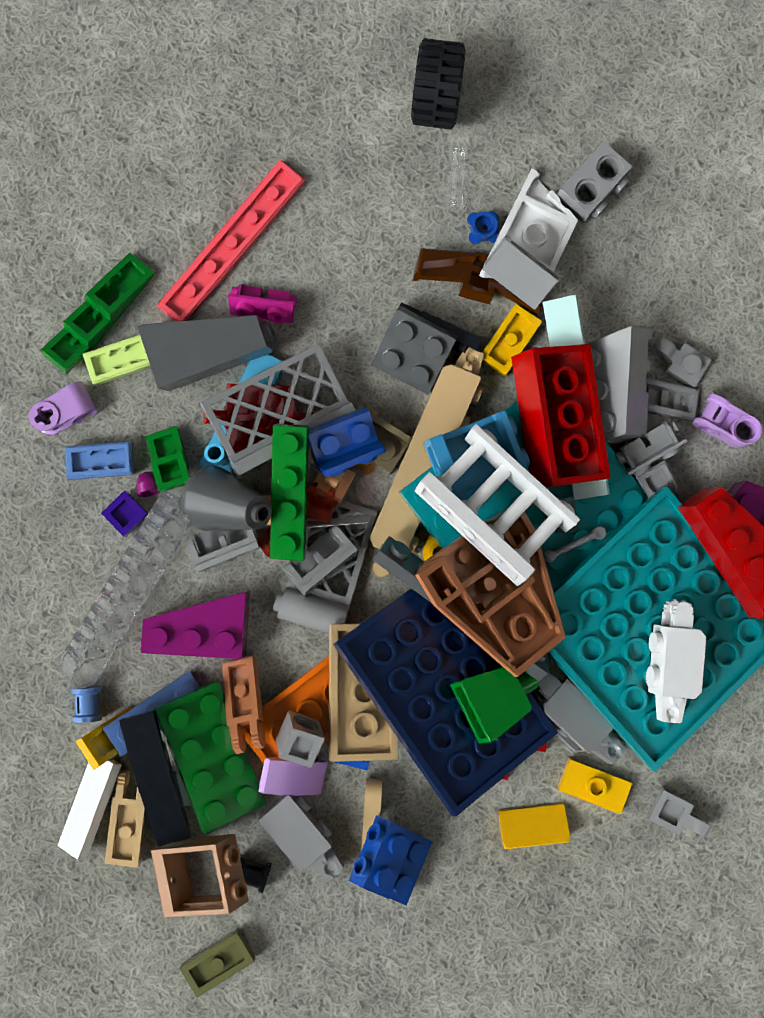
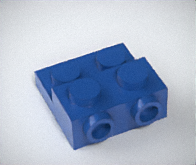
[349,815,433,906]

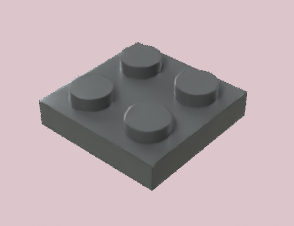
[371,306,458,395]

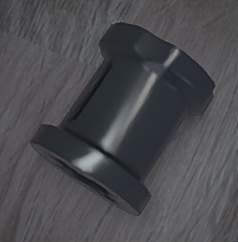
[240,854,272,894]

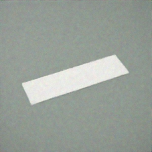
[306,516,372,528]

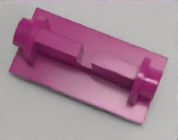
[228,284,297,324]

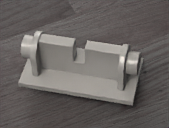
[615,421,688,476]

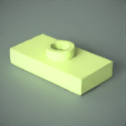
[83,335,151,386]

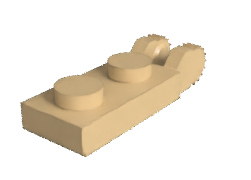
[105,769,146,868]

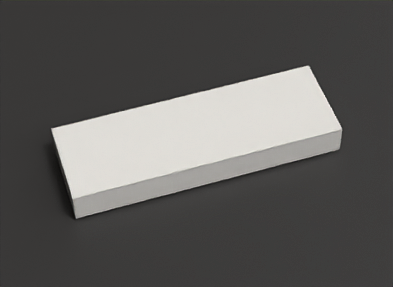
[57,758,122,860]

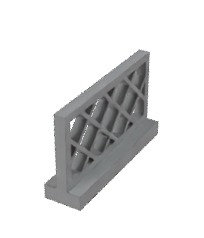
[200,344,356,475]

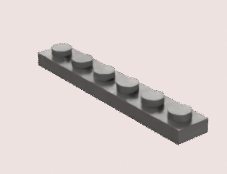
[373,536,552,682]

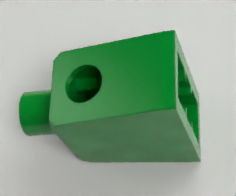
[450,667,539,744]

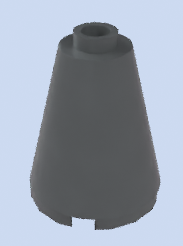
[181,465,272,531]

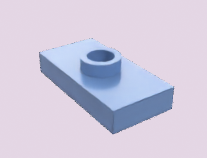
[65,441,135,480]

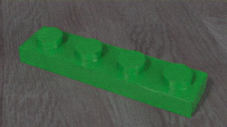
[270,424,309,561]

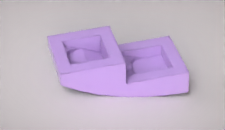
[258,757,328,796]

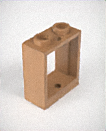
[151,834,249,917]

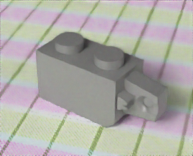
[258,795,344,881]

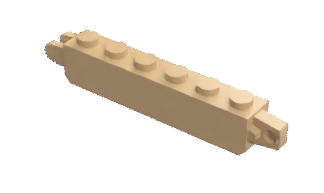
[370,348,484,578]

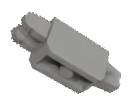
[532,672,626,764]

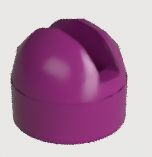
[136,471,163,498]

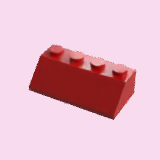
[511,344,611,488]

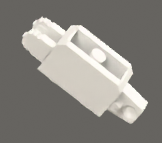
[646,599,706,723]

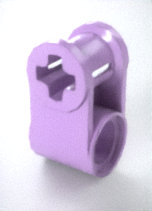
[29,381,98,435]
[693,394,762,448]

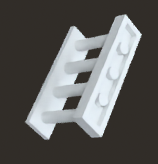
[415,424,580,586]

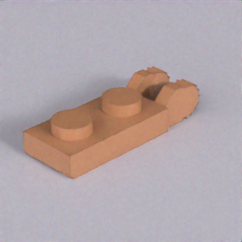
[222,656,266,754]

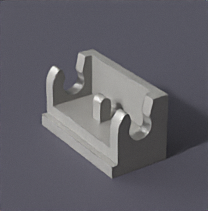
[482,235,558,310]
[282,526,358,597]
[186,530,262,572]

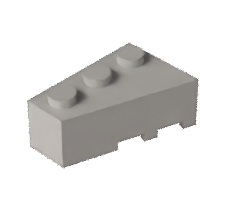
[587,326,652,443]

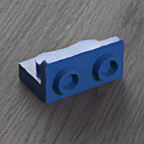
[309,407,386,476]

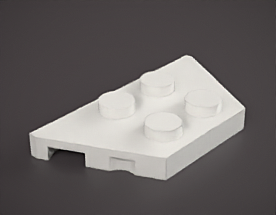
[479,169,578,278]

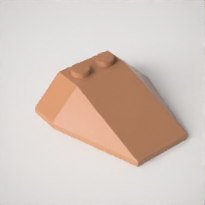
[415,507,566,677]

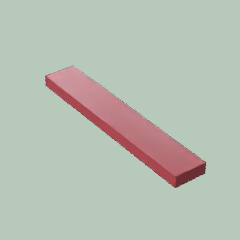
[156,159,306,322]

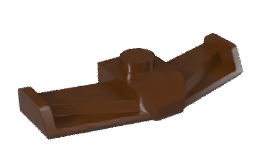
[412,248,541,316]

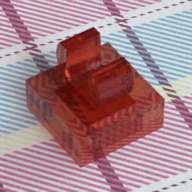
[307,482,338,524]

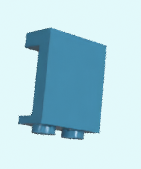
[423,410,530,501]

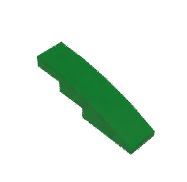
[41,253,154,375]

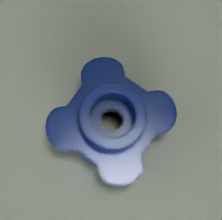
[467,211,500,245]

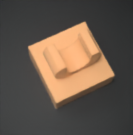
[311,469,356,504]

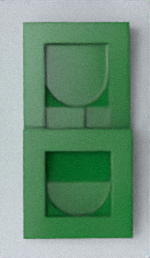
[145,426,191,493]

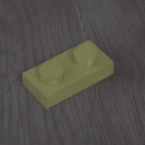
[179,929,256,998]

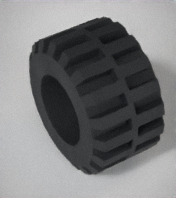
[411,38,466,130]

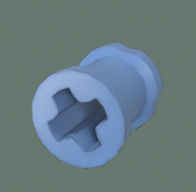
[71,686,102,723]

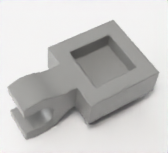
[650,338,712,388]
[647,788,711,838]

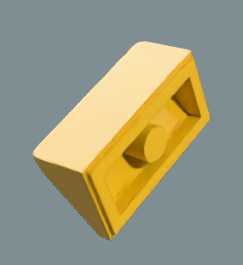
[498,803,571,849]

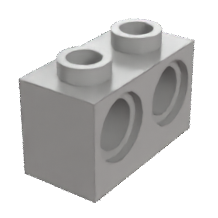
[557,141,633,223]

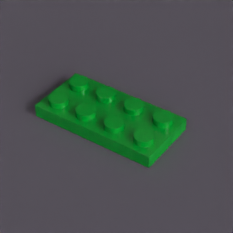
[153,681,266,834]

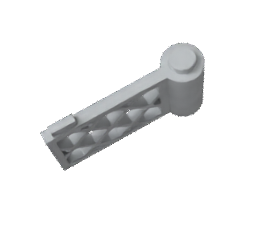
[273,493,378,633]

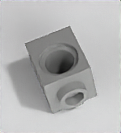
[275,710,325,768]

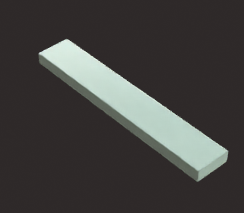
[543,295,610,500]

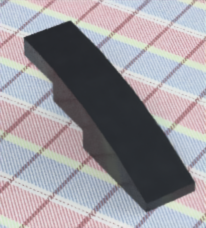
[119,710,192,847]

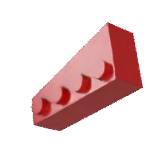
[677,487,764,619]

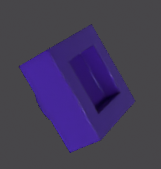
[101,490,150,537]

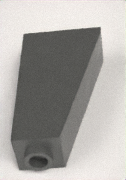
[137,315,276,391]

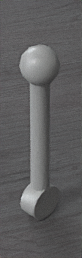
[543,526,606,563]

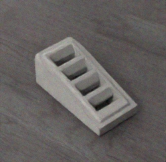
[645,377,700,422]

